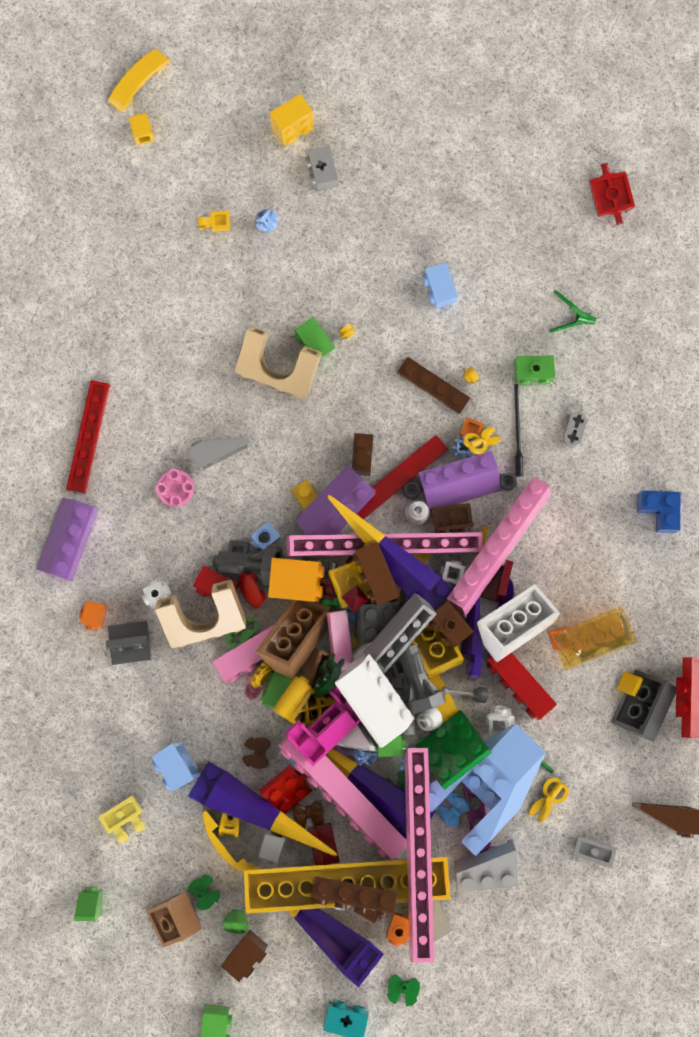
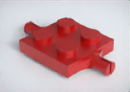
[589,162,635,225]
[259,765,312,814]

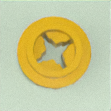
[250,662,274,688]

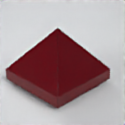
[342,585,369,613]

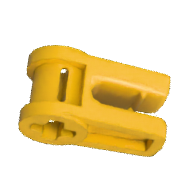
[219,813,241,838]

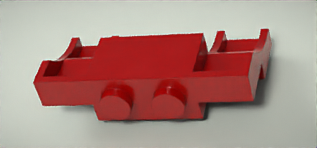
[675,657,699,739]

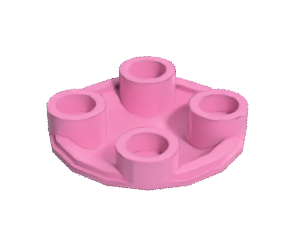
[156,469,194,507]

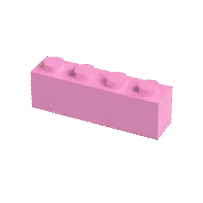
[212,624,275,683]

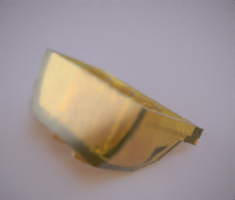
[551,606,638,671]

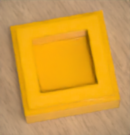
[616,671,643,697]

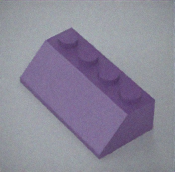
[417,451,501,511]
[295,465,376,535]
[36,498,98,581]

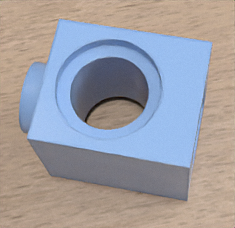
[251,522,282,551]

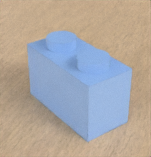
[422,263,458,309]

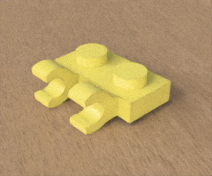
[98,795,146,843]

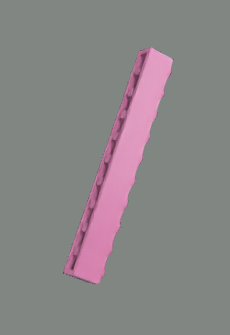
[286,532,483,557]
[404,748,434,963]

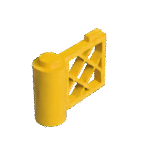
[272,675,336,728]

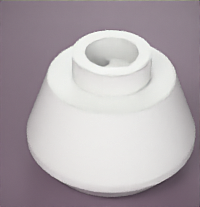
[405,499,431,525]
[417,708,443,731]

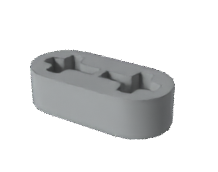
[563,412,587,448]

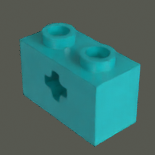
[323,1000,369,1037]

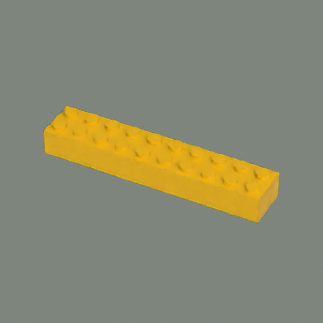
[244,857,451,914]

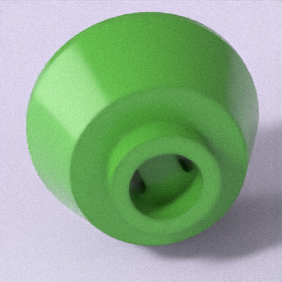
[222,909,249,934]

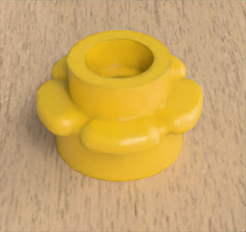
[338,323,355,339]
[463,366,479,384]

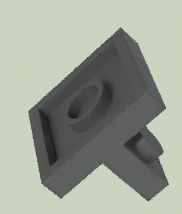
[106,621,151,665]

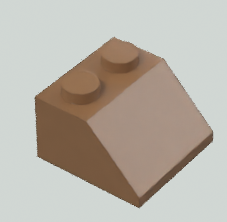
[146,892,202,947]

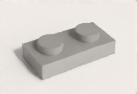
[572,835,617,868]

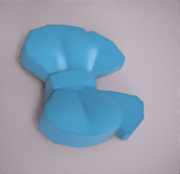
[438,793,470,828]

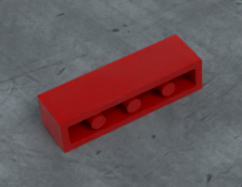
[485,652,557,720]

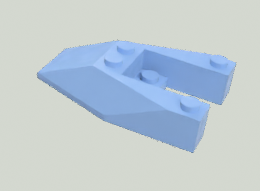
[429,724,546,856]

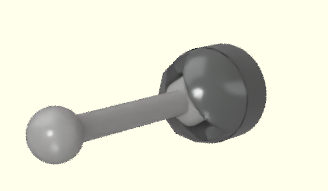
[442,687,488,703]

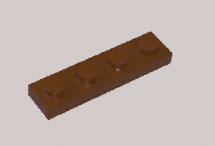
[397,357,470,414]

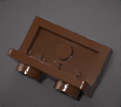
[432,503,474,533]

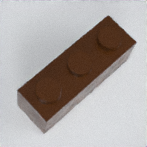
[351,539,400,606]

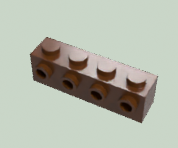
[310,876,397,917]

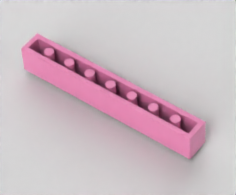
[447,477,550,617]
[278,737,407,861]

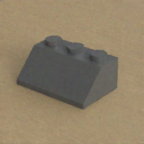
[611,669,676,742]

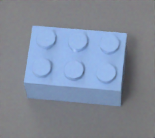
[152,742,201,792]

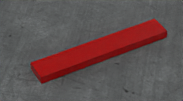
[66,380,110,494]
[356,435,448,520]

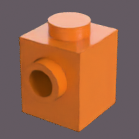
[79,601,108,631]
[386,912,409,946]

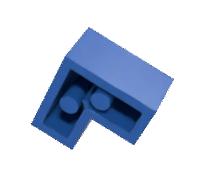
[637,490,681,533]

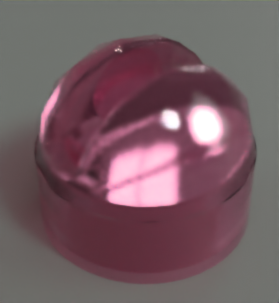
[244,683,261,700]

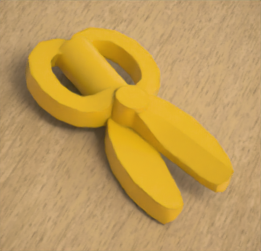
[463,427,501,454]
[528,777,569,823]

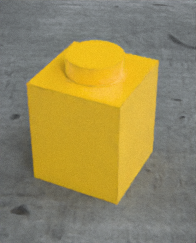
[129,113,155,145]

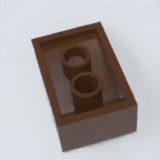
[632,802,699,838]

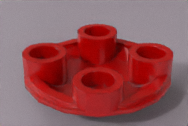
[239,573,266,609]

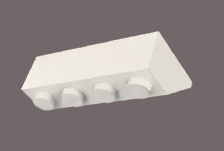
[477,584,560,662]
[335,654,414,748]

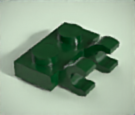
[314,654,344,699]

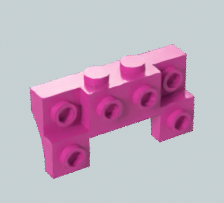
[284,686,361,766]

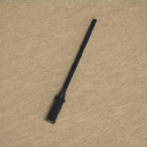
[514,384,524,477]

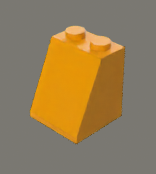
[268,558,325,602]

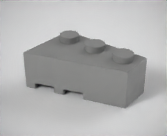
[454,839,518,892]

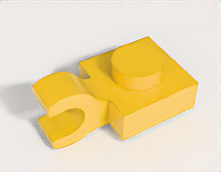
[198,211,231,232]

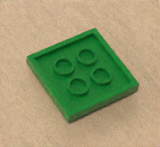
[415,710,492,790]

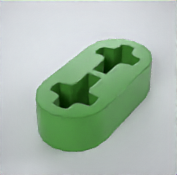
[226,617,259,648]

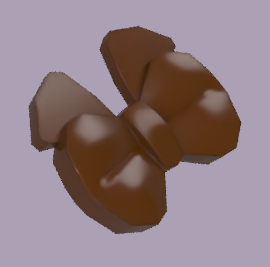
[243,737,271,769]
[293,801,324,829]

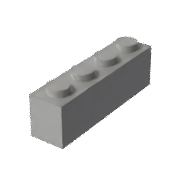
[364,593,437,673]

